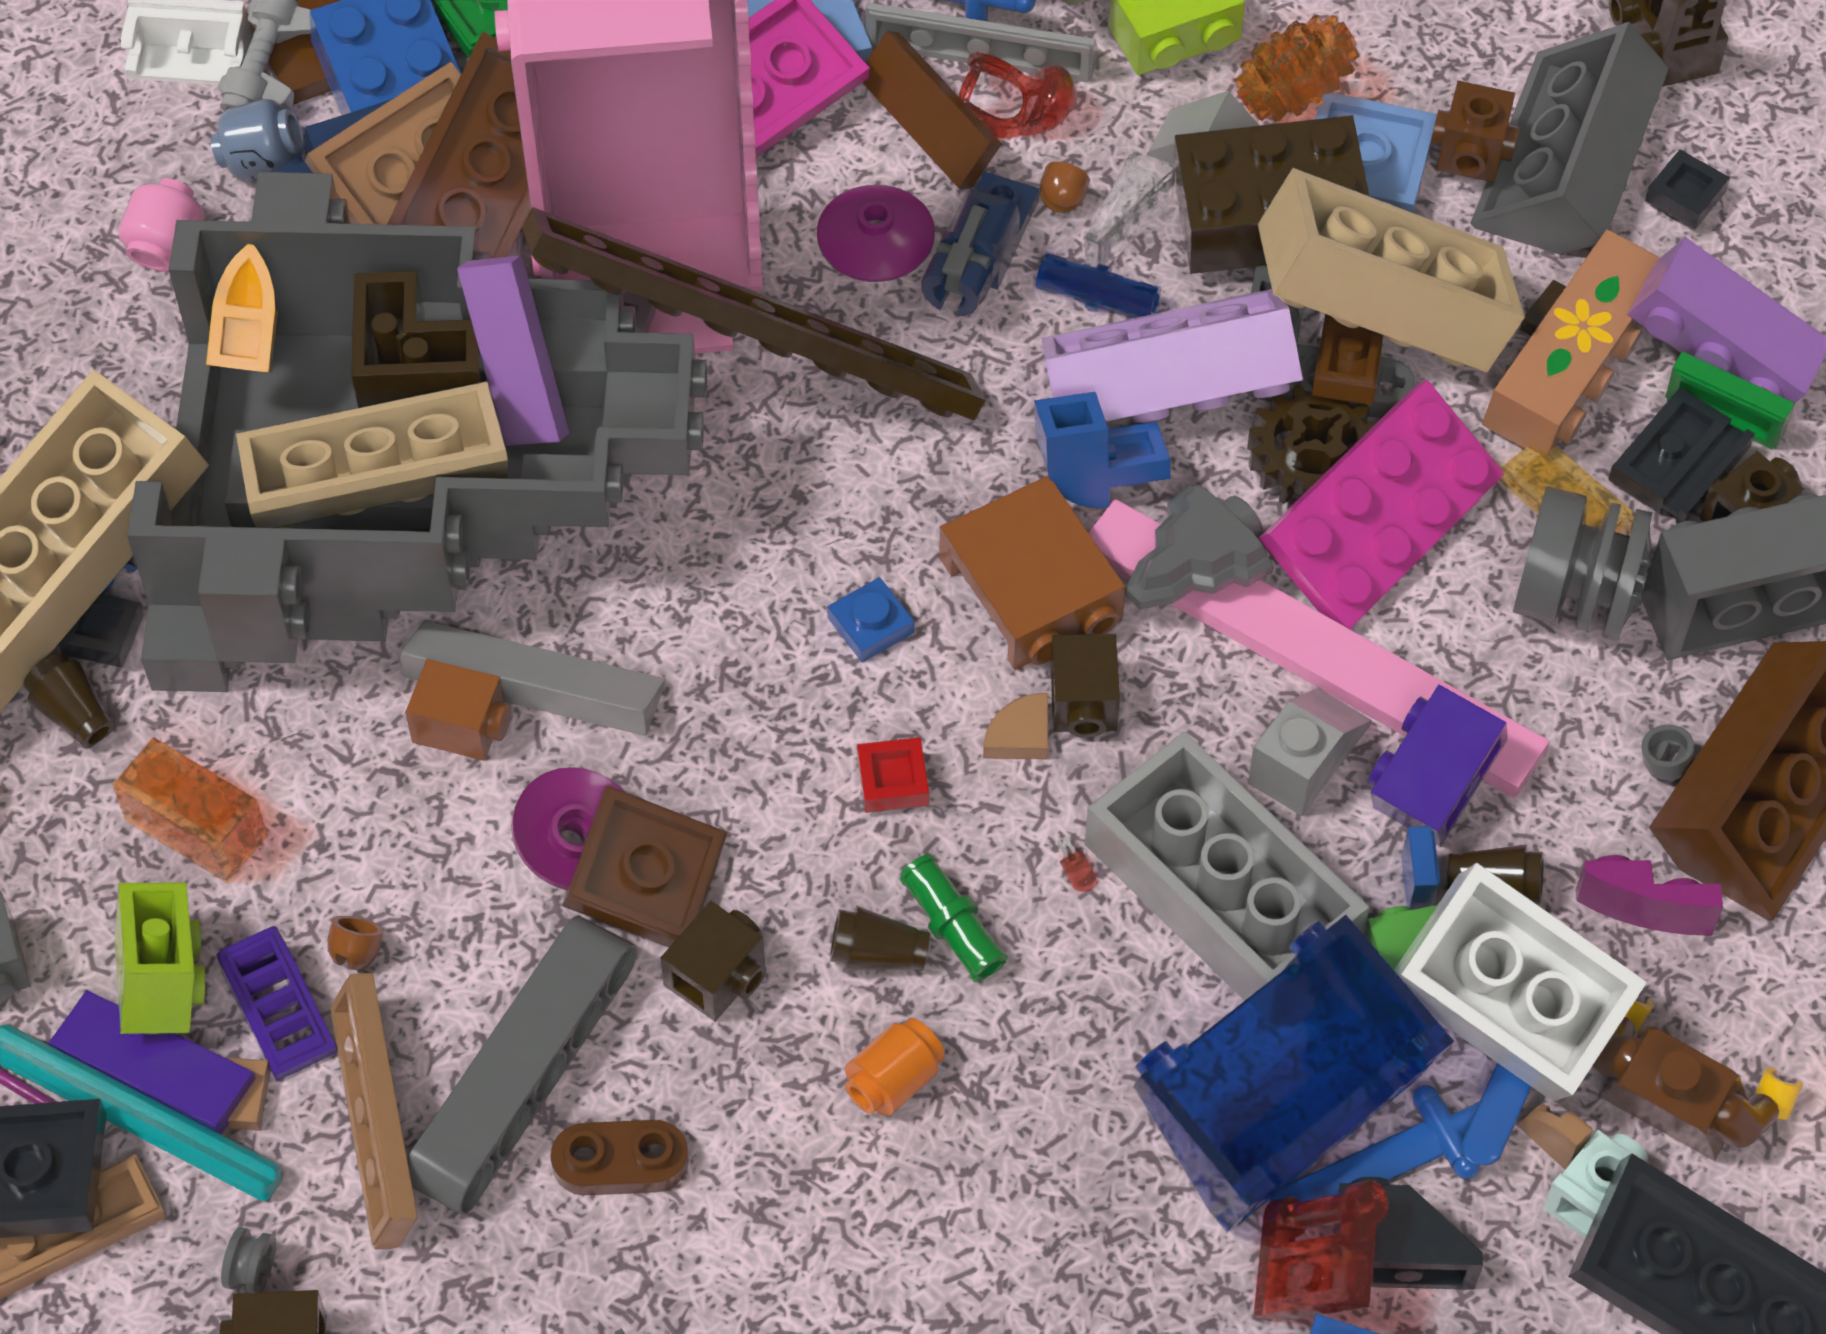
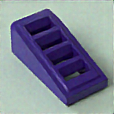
[216,926,338,1082]

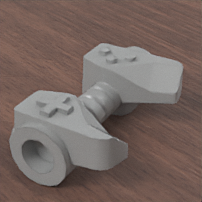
[218,0,311,111]

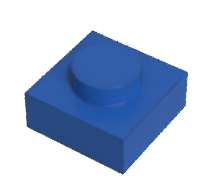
[827,577,915,663]

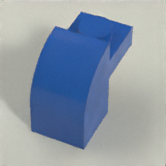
[1034,391,1171,508]

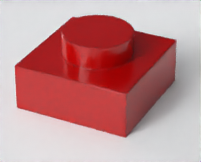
[857,737,929,813]

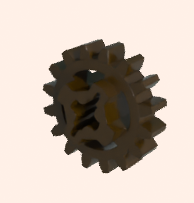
[1247,385,1376,504]

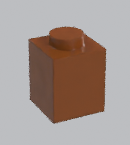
[405,658,511,761]

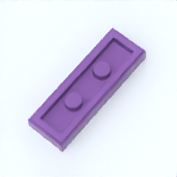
[457,255,570,446]

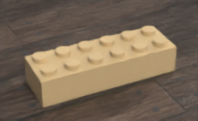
[0,369,209,712]

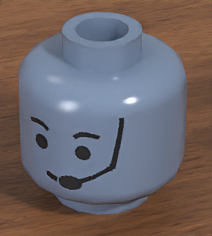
[211,99,304,182]

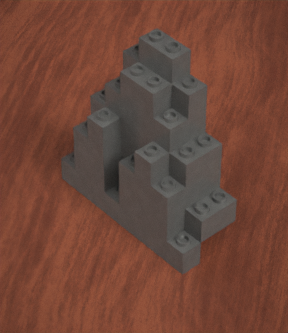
[127,172,707,692]

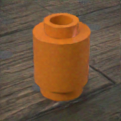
[845,1018,945,1116]

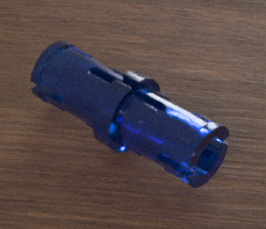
[1036,252,1161,318]

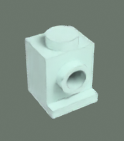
[1543,1130,1648,1239]

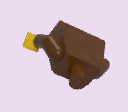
[1593,999,1803,1161]

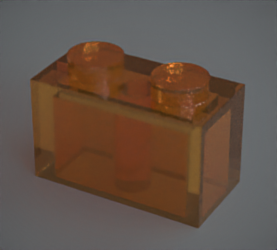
[112,737,268,884]

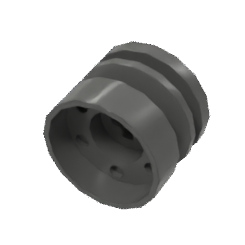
[1513,486,1653,640]

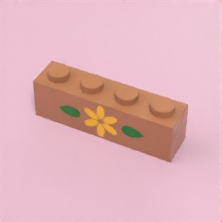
[1482,229,1660,460]

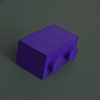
[1368,684,1508,847]

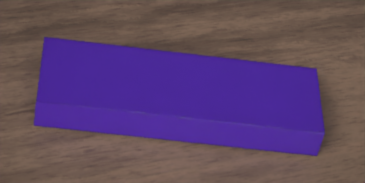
[48,990,256,1134]

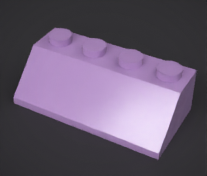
[1042,289,1303,428]

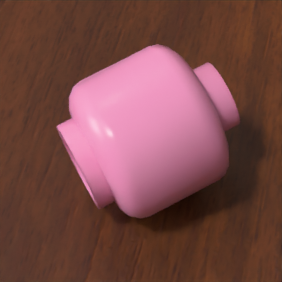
[118,178,206,272]

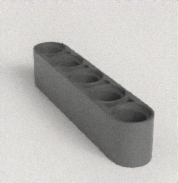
[407,916,638,1215]

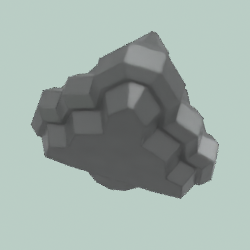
[1125,485,1274,610]

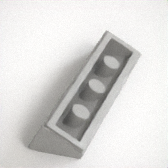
[866,2,1098,83]
[400,620,665,736]

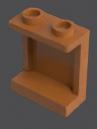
[939,475,1125,670]

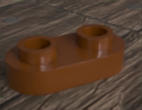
[550,1120,689,1195]

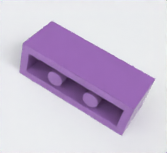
[1627,237,1826,403]

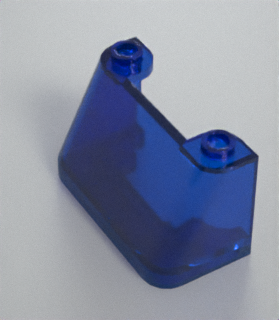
[1133,915,1455,1233]

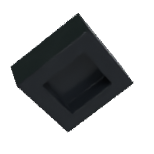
[1645,149,1730,229]
[59,594,144,668]

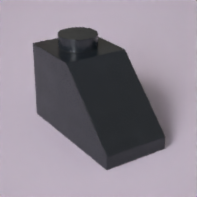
[1333,1177,1483,1290]

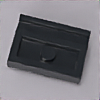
[1608,387,1755,524]

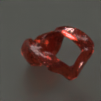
[959,51,1077,138]

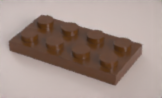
[387,31,531,258]

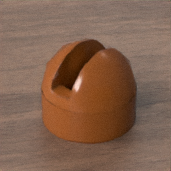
[1040,162,1090,214]
[327,916,384,970]

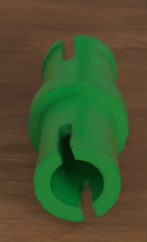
[899,854,1008,983]

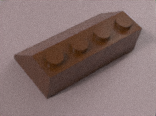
[1649,641,1826,920]

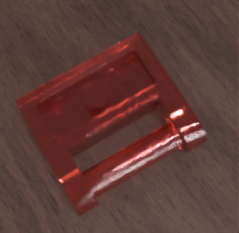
[1253,1180,1389,1322]

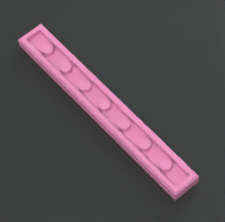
[1089,499,1550,798]

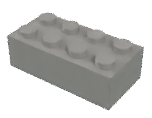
[1085,731,1369,1022]

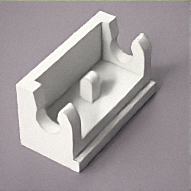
[121,0,252,85]

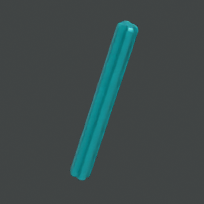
[0,1024,283,1201]

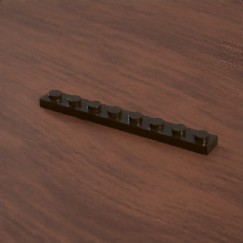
[522,207,986,421]

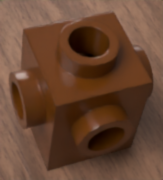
[1430,80,1520,183]

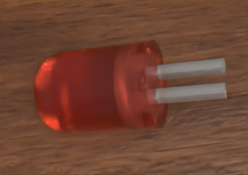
[1057,836,1097,892]

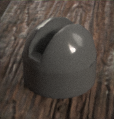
[1641,724,1695,782]

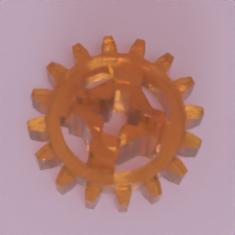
[1235,15,1360,122]

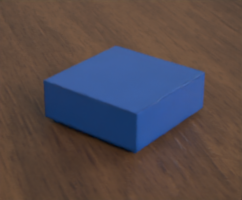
[1401,826,1440,910]

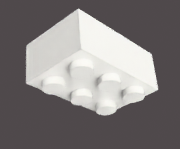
[1385,863,1647,1102]

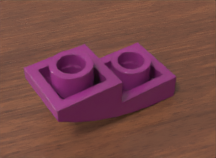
[1575,855,1723,936]

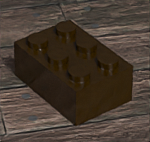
[1174,115,1370,274]

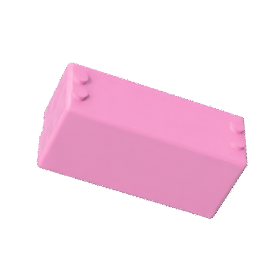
[495,0,763,353]

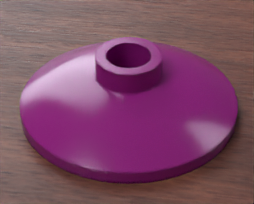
[817,184,935,282]
[511,767,625,890]

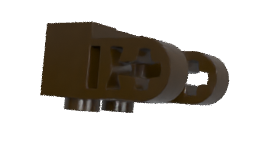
[1609,0,1728,87]

